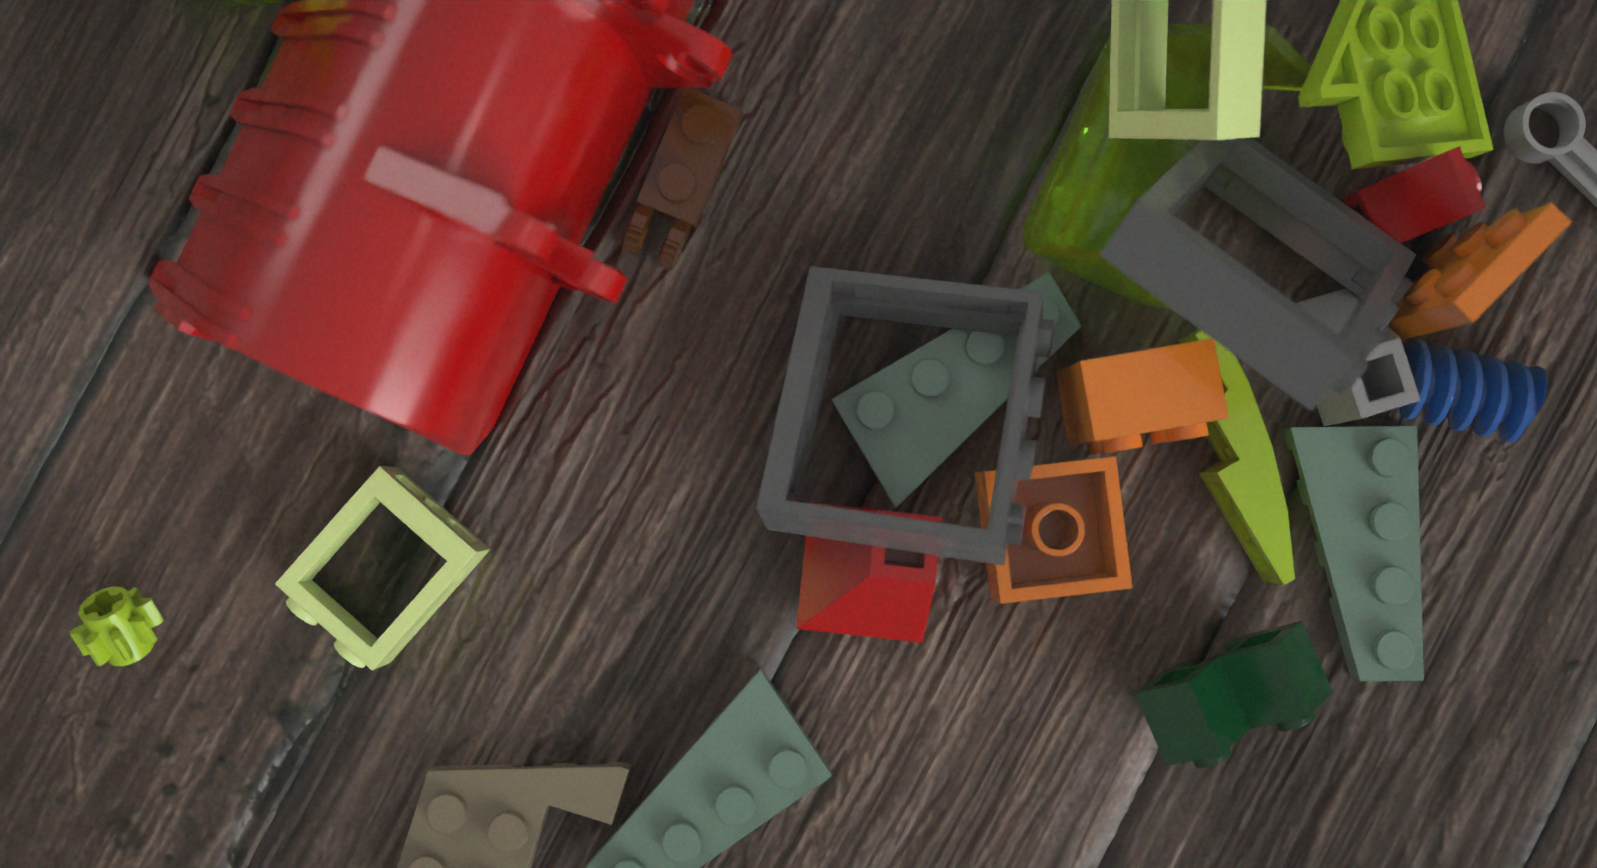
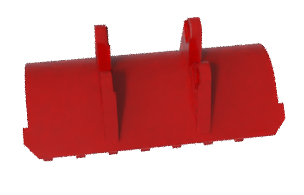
[148,0,733,456]

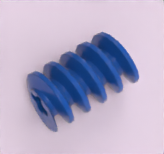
[1399,338,1548,443]

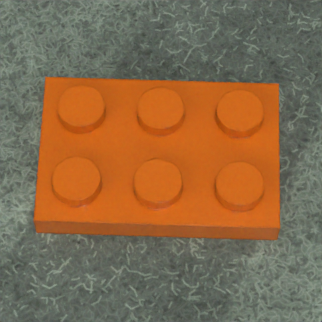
[1387,202,1572,340]

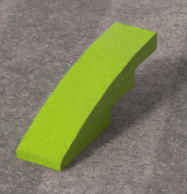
[1178,329,1295,585]

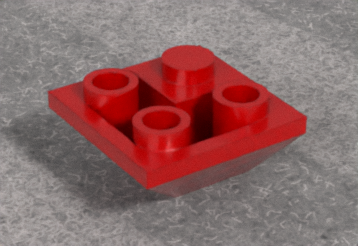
[796,502,942,643]

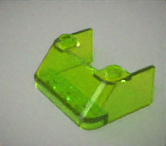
[1023,23,1311,311]

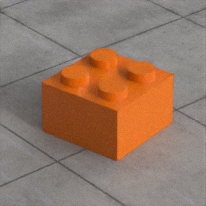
[1056,338,1229,455]
[975,456,1132,604]

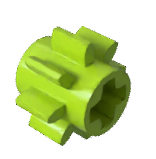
[70,586,164,667]

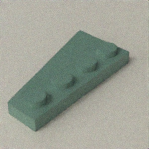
[831,272,1081,508]
[1282,426,1424,681]
[585,667,832,868]

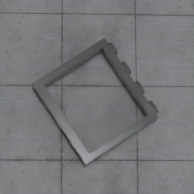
[1099,137,1416,411]
[756,266,1055,566]

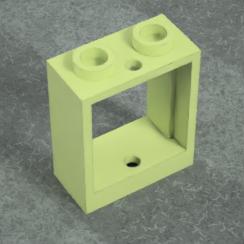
[1109,0,1266,140]
[275,466,491,670]

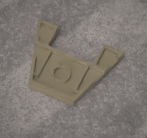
[397,762,632,868]

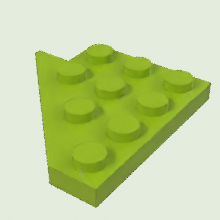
[1298,0,1494,169]

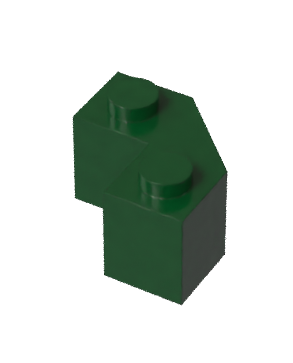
[1135,621,1333,768]

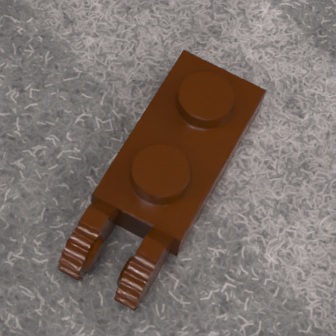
[622,88,743,271]

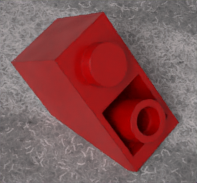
[1340,146,1486,243]

